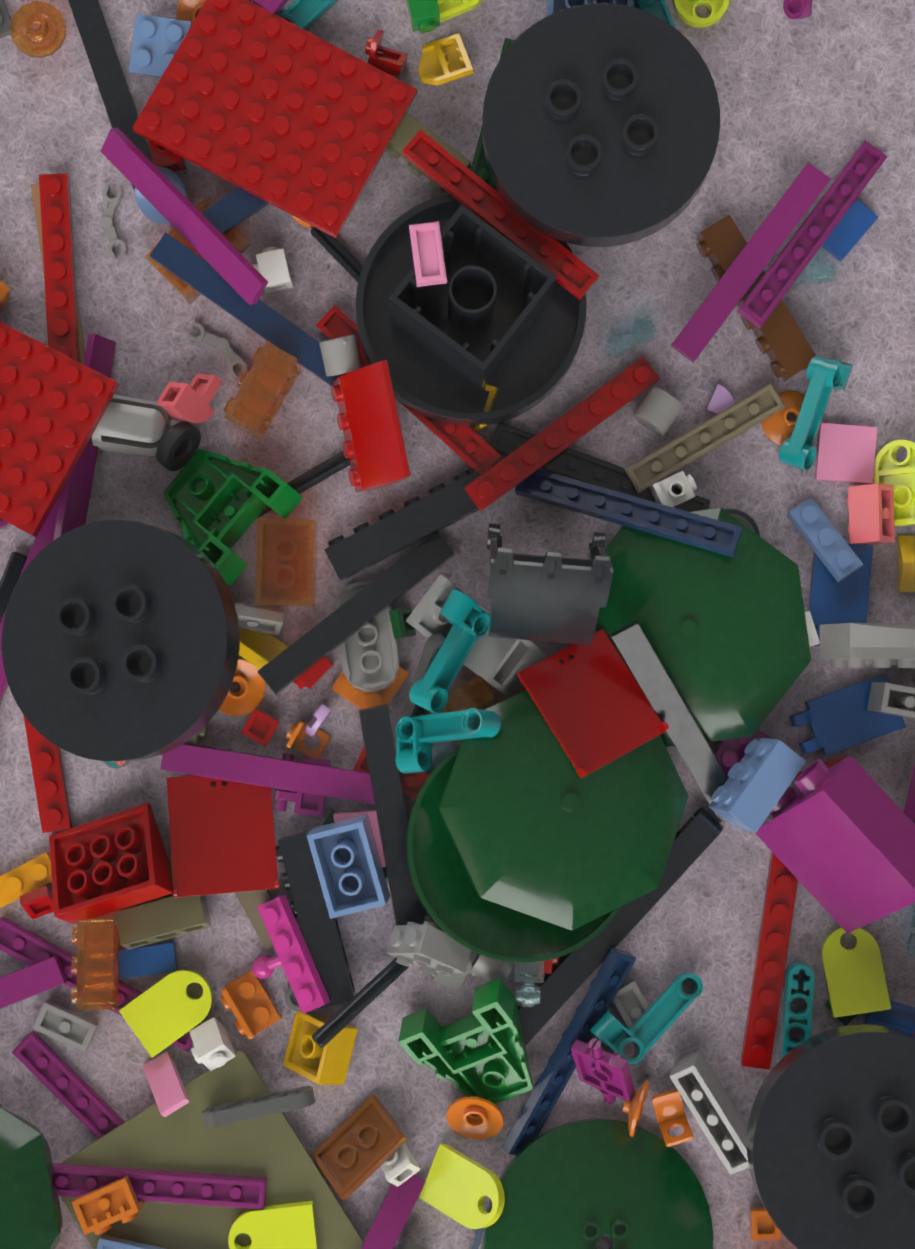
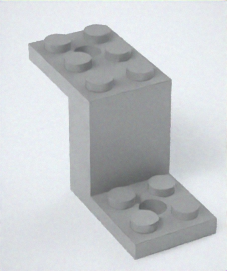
[406,574,549,698]

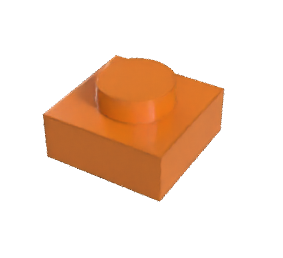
[749,1207,781,1240]

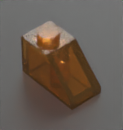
[424,676,495,715]

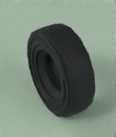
[156,421,201,471]

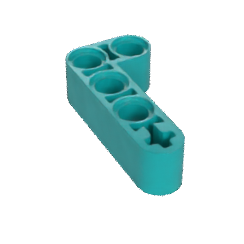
[779,960,815,1061]

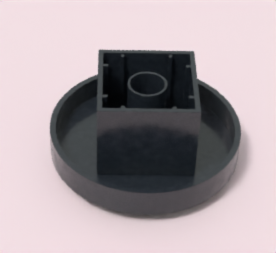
[482,3,720,247]
[356,194,587,426]
[1,520,240,761]
[747,1024,915,1249]

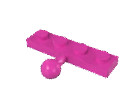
[252,894,331,1014]

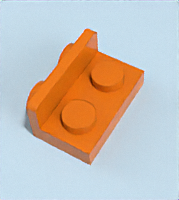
[220,969,282,1040]
[71,1176,144,1235]

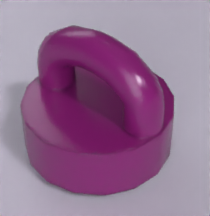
[783,0,812,19]

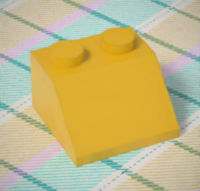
[283,1011,358,1085]

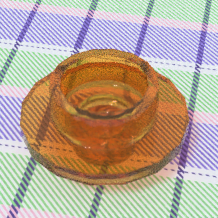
[10,1,66,58]

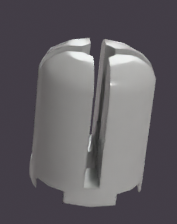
[91,394,171,458]

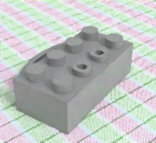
[820,623,915,668]

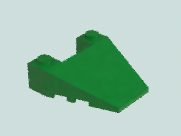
[163,449,303,586]
[398,977,533,1104]

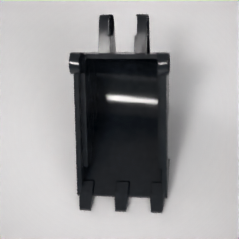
[487,524,613,645]

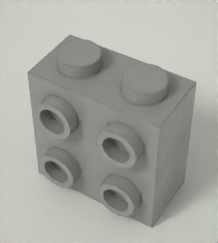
[387,921,471,976]

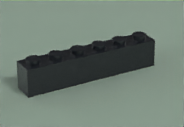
[324,470,479,581]
[275,830,356,1009]

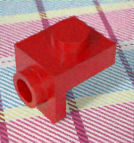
[365,29,408,76]

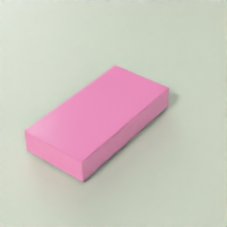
[409,221,447,287]
[143,1051,190,1117]

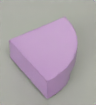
[706,384,734,415]
[304,705,331,738]

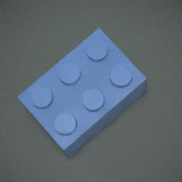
[708,737,806,833]
[307,814,390,919]

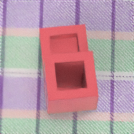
[156,374,222,423]

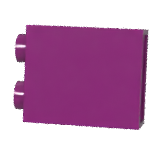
[755,755,915,933]

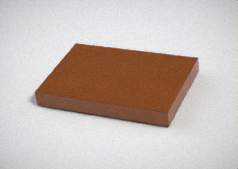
[311,1094,408,1200]

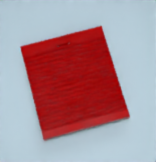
[517,629,669,778]
[166,775,279,898]

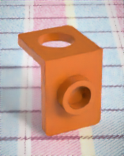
[286,720,331,758]
[651,1089,694,1147]

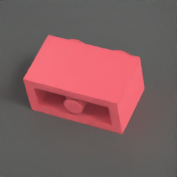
[847,484,895,545]

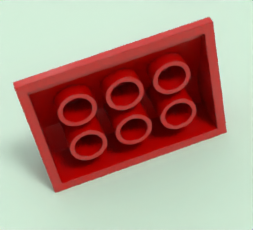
[331,360,411,493]
[49,803,173,924]

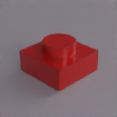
[241,708,281,747]
[20,886,54,920]

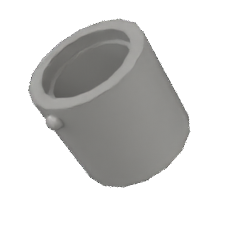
[319,335,362,376]
[633,387,683,436]
[471,954,515,982]

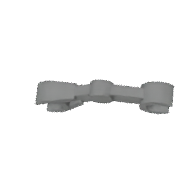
[100,185,128,260]
[187,323,249,379]

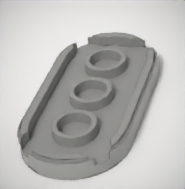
[334,580,400,692]

